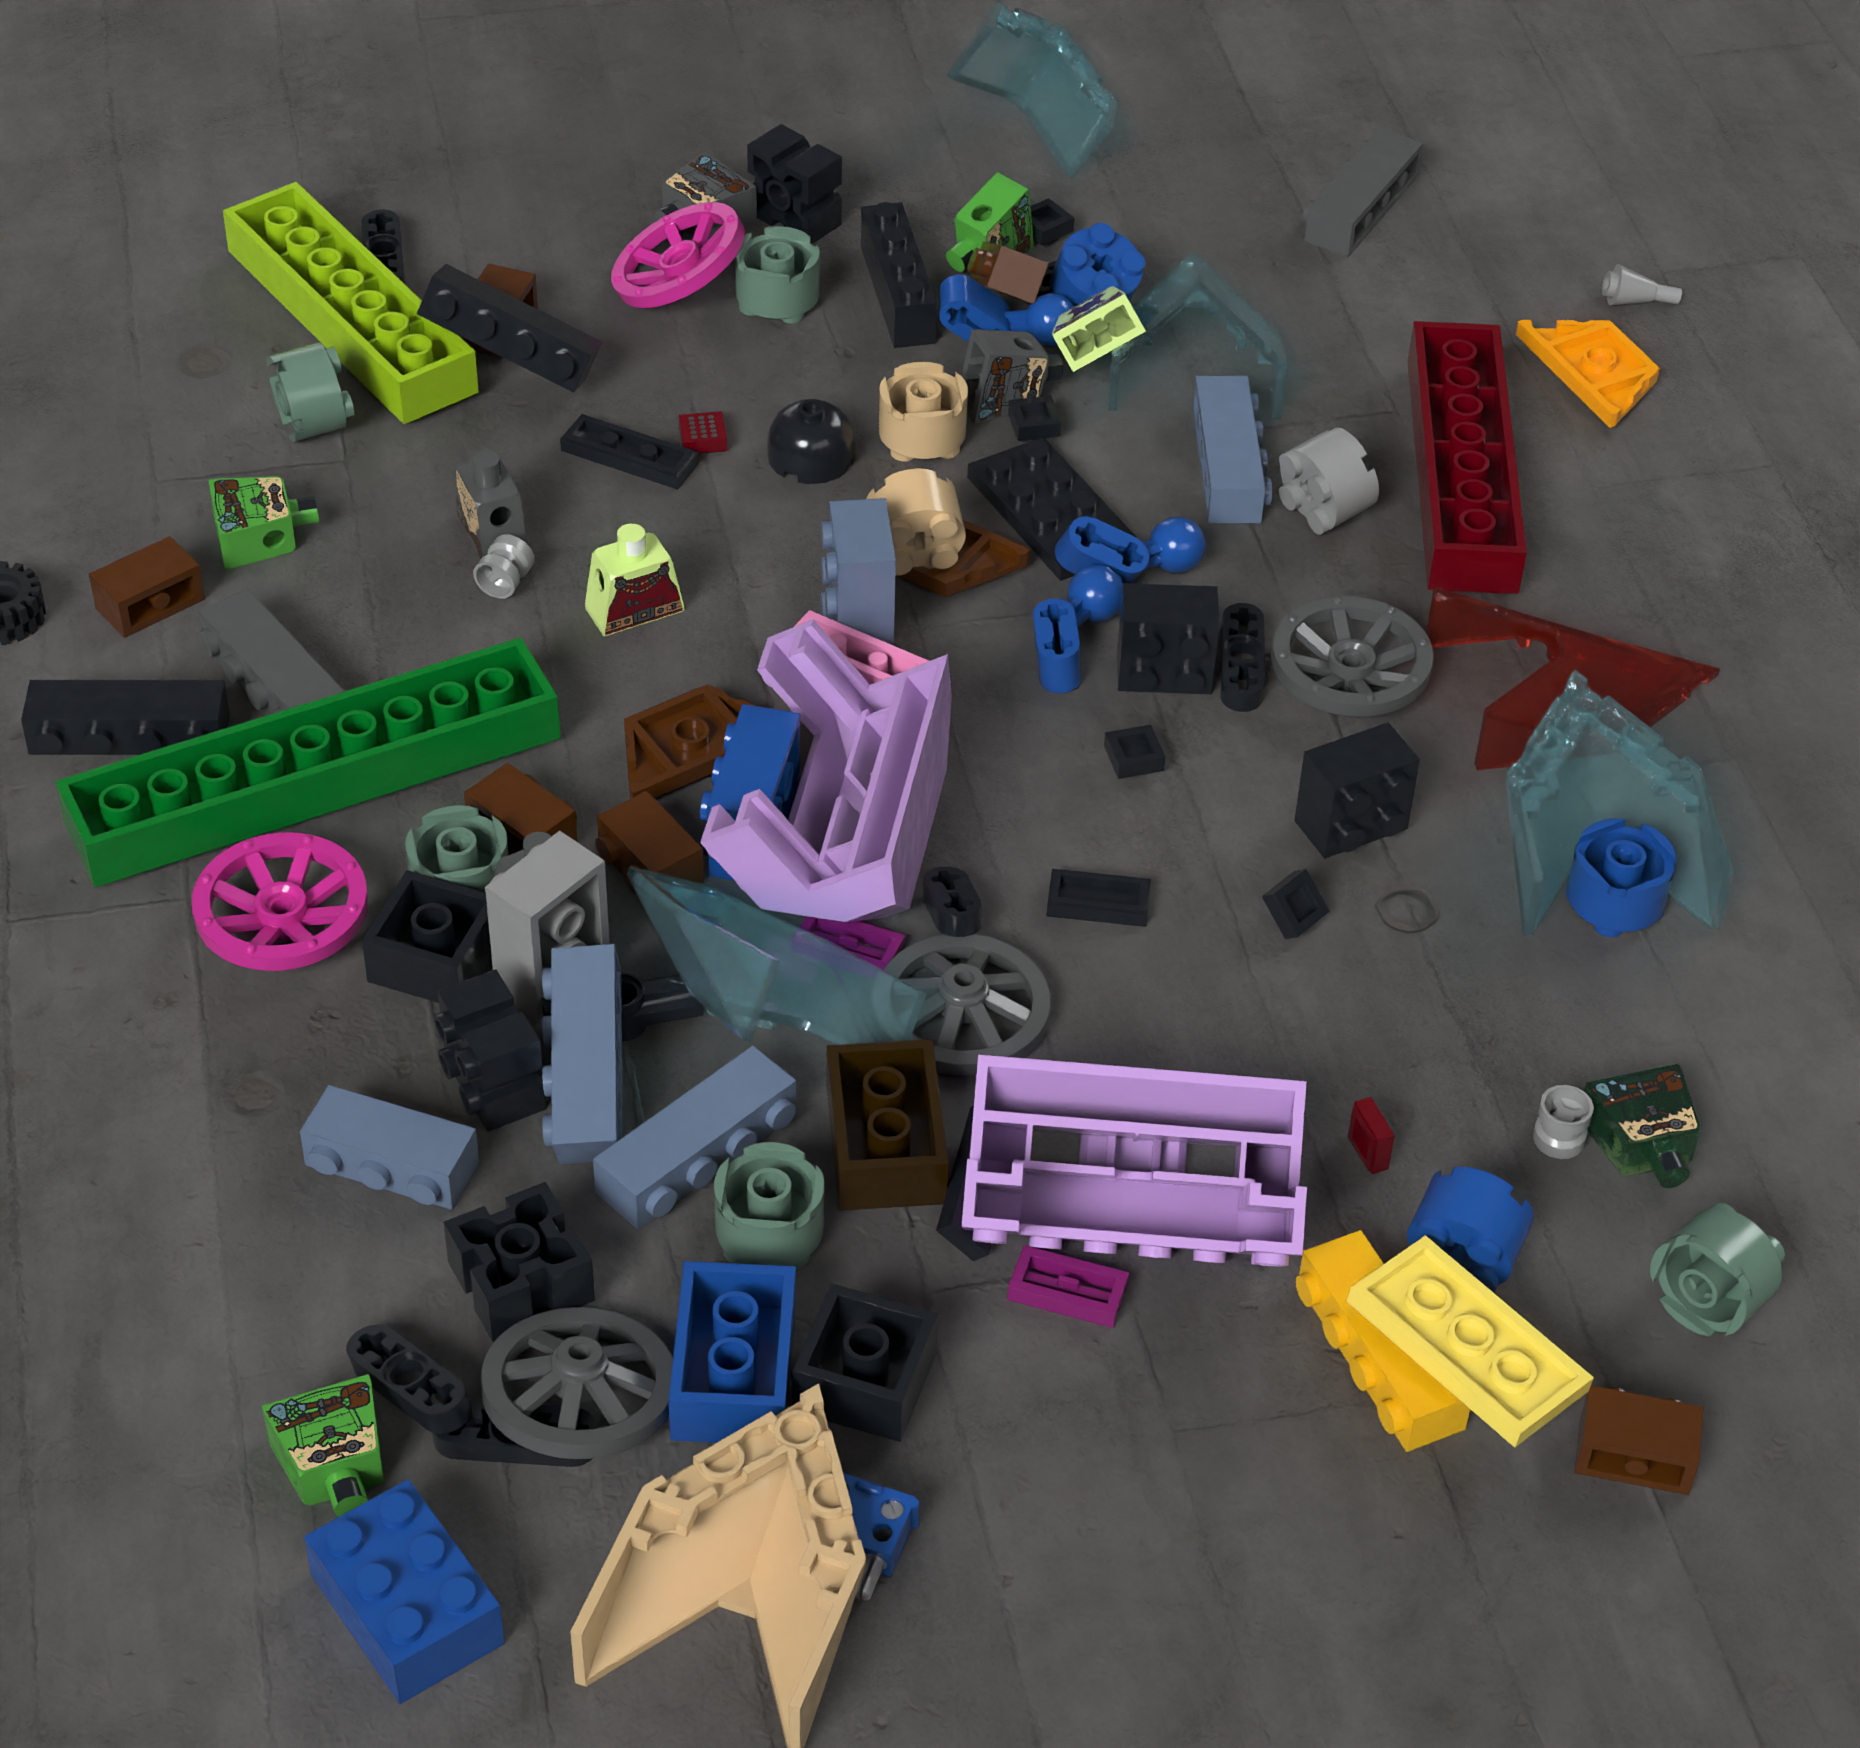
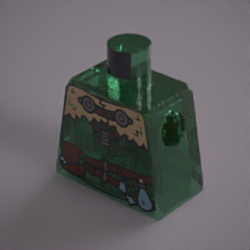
[1584,1064,1700,1188]

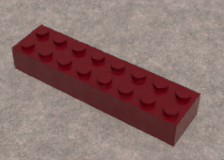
[1407,321,1527,594]

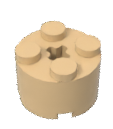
[879,362,968,462]
[866,468,966,575]

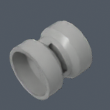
[473,534,534,599]
[1533,1085,1594,1159]

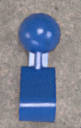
[939,275,1074,347]
[1055,516,1206,584]
[1033,564,1123,693]

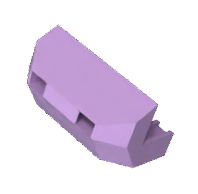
[700,619,952,922]
[962,1055,1307,1267]

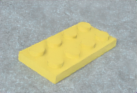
[1346,1235,1594,1448]

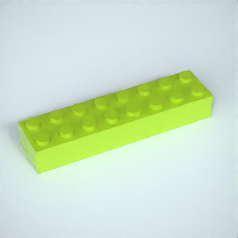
[223,182,479,425]

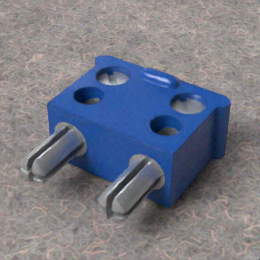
[843,1473,920,1600]

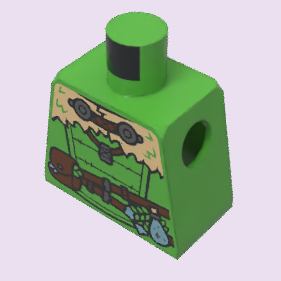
[946,172,1034,272]
[208,476,319,570]
[262,1374,384,1517]

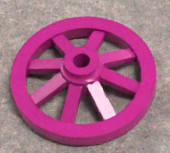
[611,202,745,308]
[192,832,368,971]

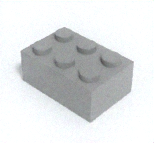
[485,831,610,1023]

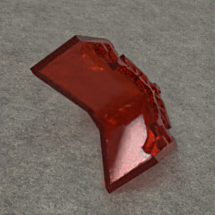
[1426,587,1720,770]

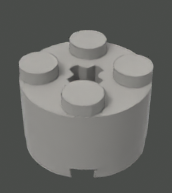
[1279,427,1379,535]

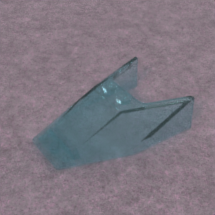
[627,866,927,1045]

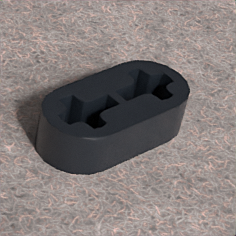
[923,867,981,937]

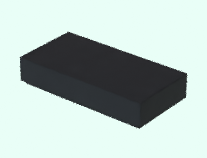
[1046,869,1151,927]

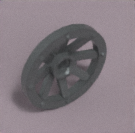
[1272,596,1433,717]
[875,934,1051,1076]
[481,1307,673,1459]

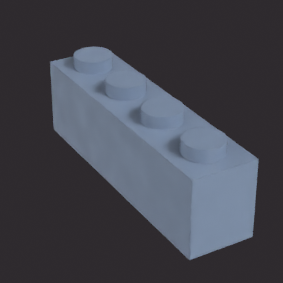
[1192,376,1272,523]
[542,944,623,1165]
[593,1045,796,1230]

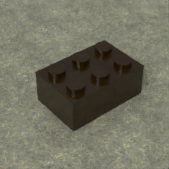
[826,1039,949,1211]

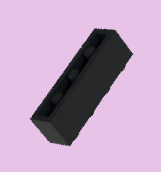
[861,202,937,348]
[417,264,602,393]
[21,680,230,755]

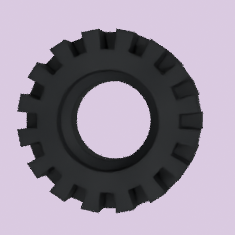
[0,561,46,645]

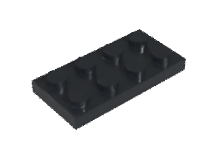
[967,437,1137,581]

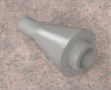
[1602,264,1682,306]

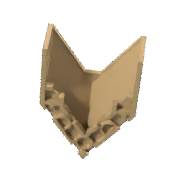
[570,1383,866,1748]

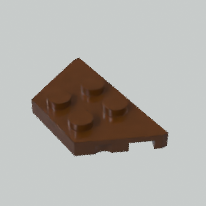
[880,485,1031,597]
[624,684,758,799]

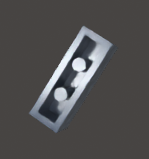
[300,1085,480,1210]

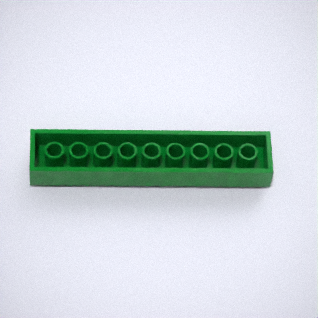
[55,637,561,888]

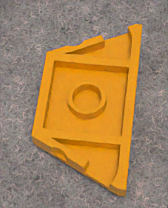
[1516,320,1660,428]

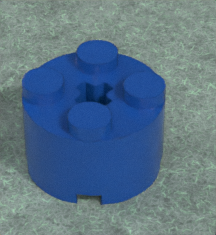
[1050,223,1145,307]
[1566,818,1676,937]
[1407,1167,1534,1293]

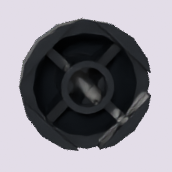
[767,399,855,484]

